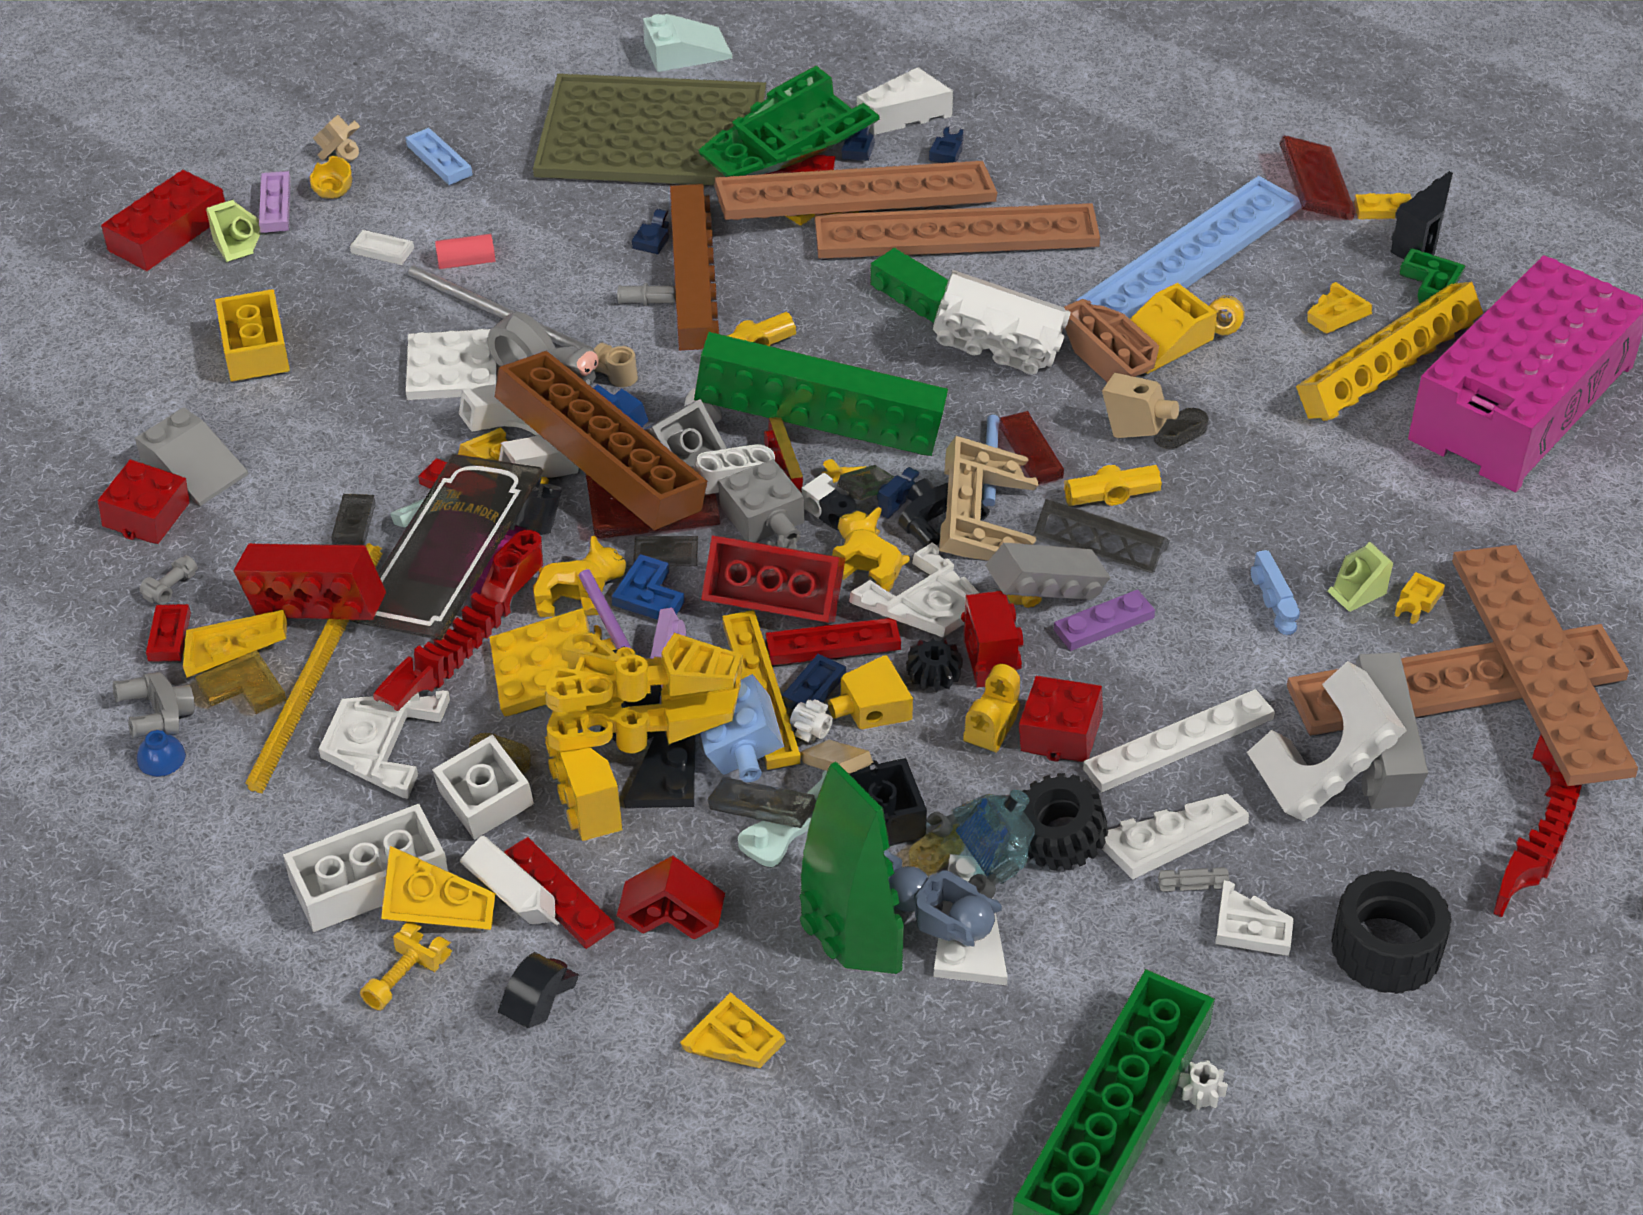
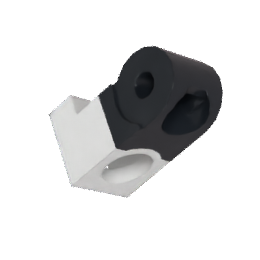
[802,473,856,531]

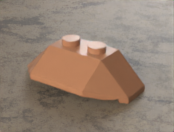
[1064,299,1159,383]

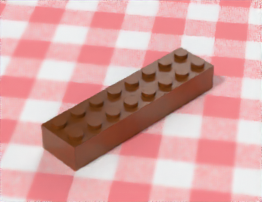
[495,351,708,530]

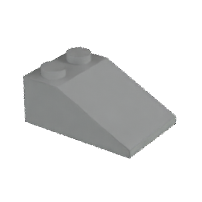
[135,407,249,506]

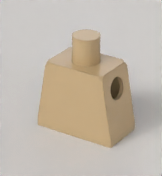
[1102,373,1179,438]

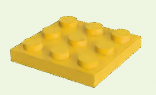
[489,608,592,717]

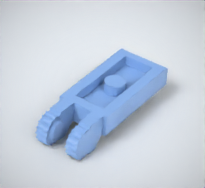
[1250,550,1300,636]

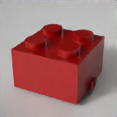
[98,459,189,544]
[961,591,1023,688]
[1019,675,1103,762]

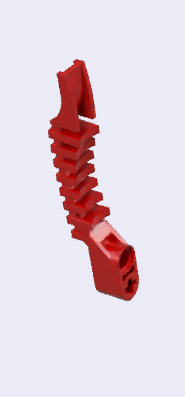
[373,530,543,711]
[1494,734,1583,917]

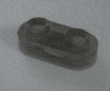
[1154,408,1209,449]

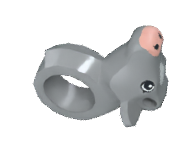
[487,311,598,386]

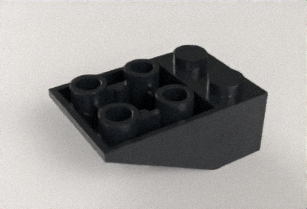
[1390,171,1453,259]

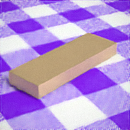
[800,739,873,774]

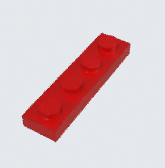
[765,618,901,665]
[504,837,615,949]

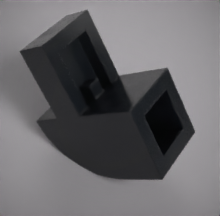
[498,952,579,1028]

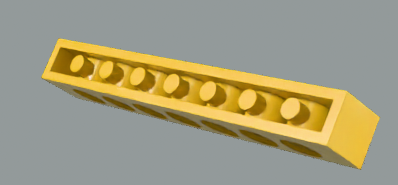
[1296,282,1484,421]

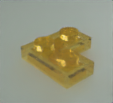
[195,650,287,714]

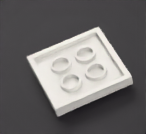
[406,329,497,400]

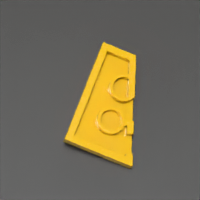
[183,610,287,678]

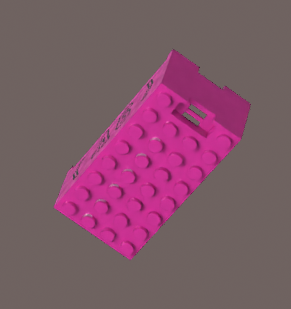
[1408,255,1643,492]

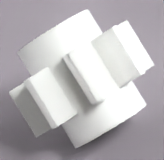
[790,699,832,742]
[1178,1060,1228,1110]

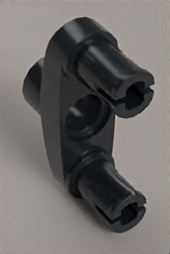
[898,478,990,547]

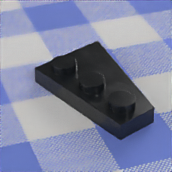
[624,731,696,808]

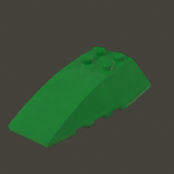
[698,65,880,177]
[799,761,904,974]

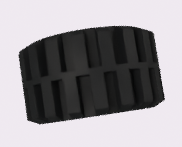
[1013,773,1108,871]

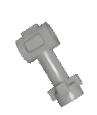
[140,555,198,605]

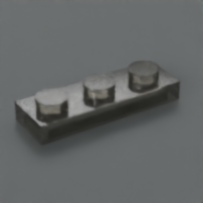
[707,777,816,828]

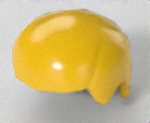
[309,156,352,199]

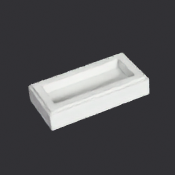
[350,230,414,265]

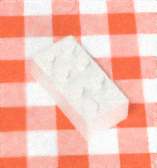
[283,804,448,933]

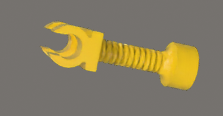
[360,922,452,1011]

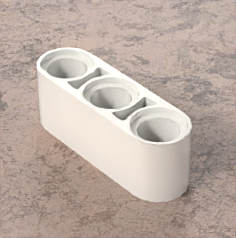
[693,444,775,494]

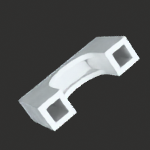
[459,384,579,479]
[1247,661,1407,821]

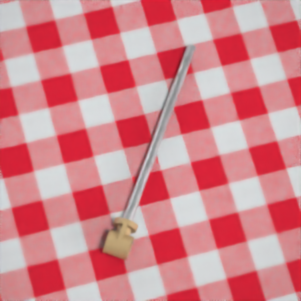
[408,265,638,387]

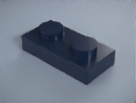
[782,654,846,710]

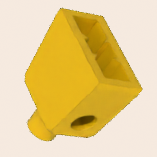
[828,655,913,729]

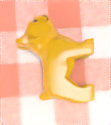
[832,507,910,592]
[533,536,626,617]

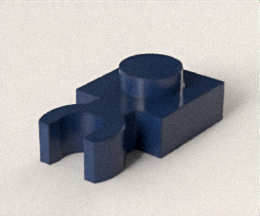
[929,127,964,163]
[877,467,919,519]

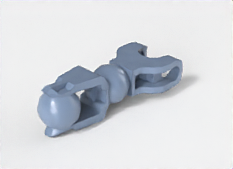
[884,850,1002,947]

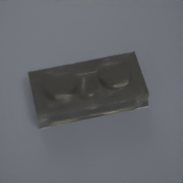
[837,465,895,500]
[331,494,376,545]

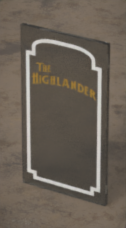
[351,454,544,640]

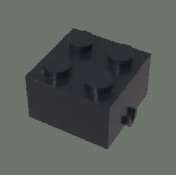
[849,758,927,845]

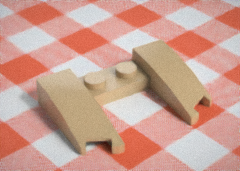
[939,436,1038,561]

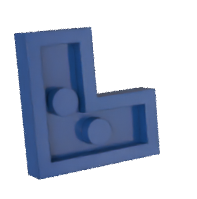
[611,554,685,620]

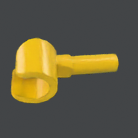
[821,459,867,483]

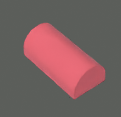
[435,234,496,269]

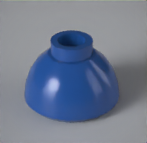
[137,730,186,776]

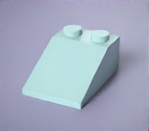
[643,14,732,72]

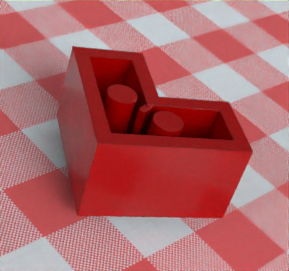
[617,855,725,939]

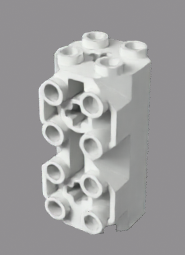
[933,270,1071,374]

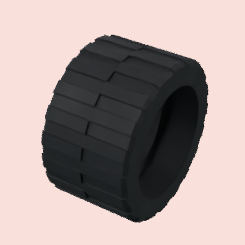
[1331,870,1452,994]

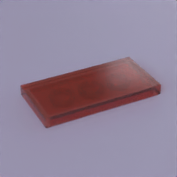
[1279,135,1356,220]

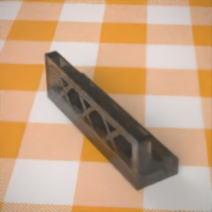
[1033,499,1170,574]

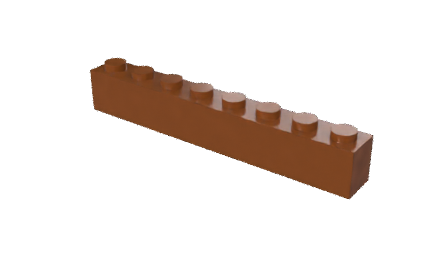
[670,184,719,351]

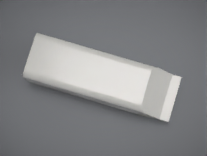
[460,835,559,925]

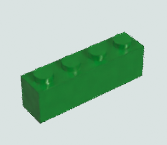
[871,248,948,323]

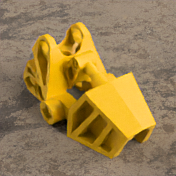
[546,632,742,753]

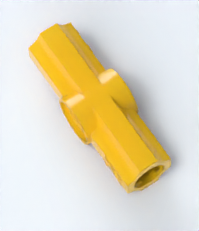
[727,311,796,346]
[1064,465,1162,506]

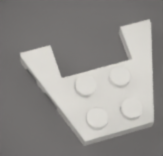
[849,543,979,637]
[319,690,450,799]

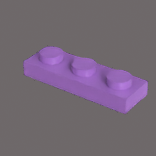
[1054,589,1155,651]

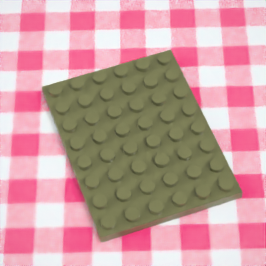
[533,73,767,185]

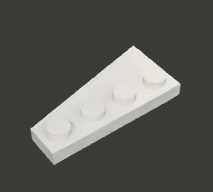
[1102,794,1249,880]
[934,854,1008,985]

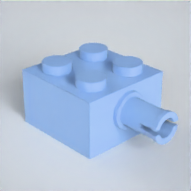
[700,674,784,782]

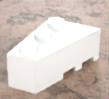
[857,67,953,135]

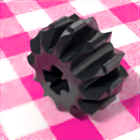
[906,636,963,693]

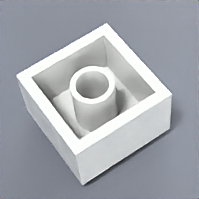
[432,734,534,840]

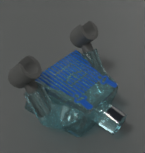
[927,789,1035,898]

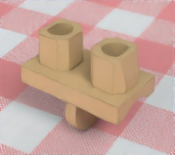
[313,115,360,162]

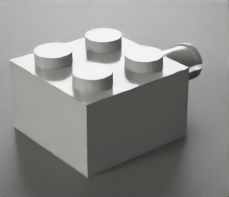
[718,459,804,542]

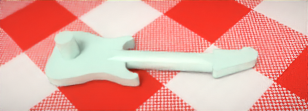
[738,771,827,867]

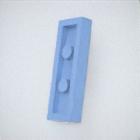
[406,128,472,185]

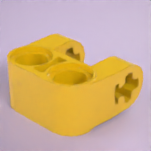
[963,664,1020,752]

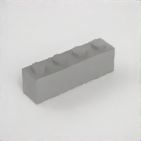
[985,543,1111,600]

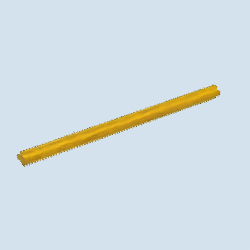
[245,543,383,794]

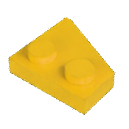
[1307,282,1372,334]
[680,992,786,1068]

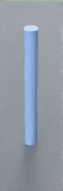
[983,415,999,506]

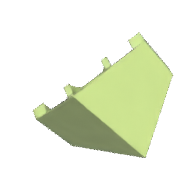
[206,200,261,262]
[1328,542,1393,612]

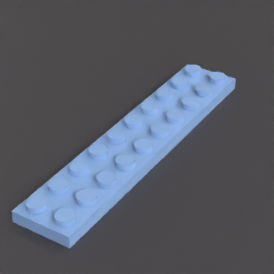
[1076,176,1302,319]

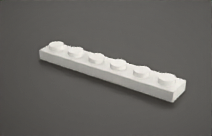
[1083,689,1275,792]

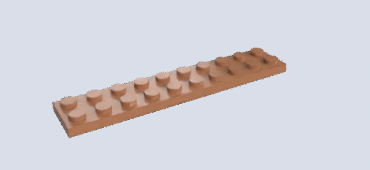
[714,161,997,220]
[815,203,1100,259]
[1452,545,1638,786]
[1287,624,1629,736]

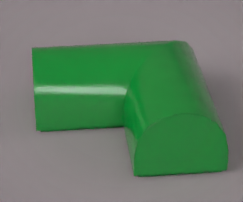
[1400,249,1466,304]

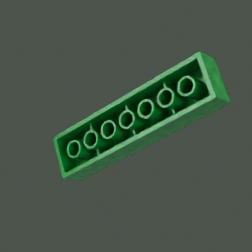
[694,332,948,456]
[1012,969,1215,1215]

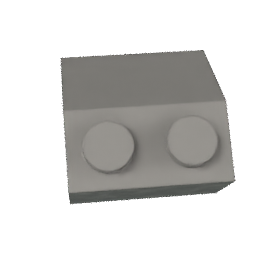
[644,399,727,468]

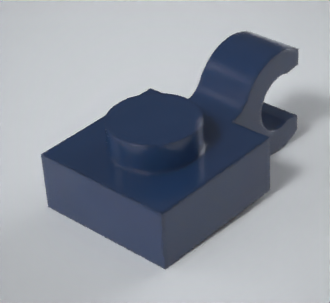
[841,126,875,161]
[632,208,669,254]

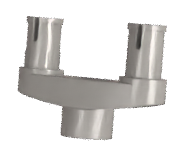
[112,672,195,738]

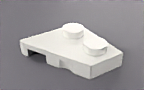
[1215,880,1294,956]

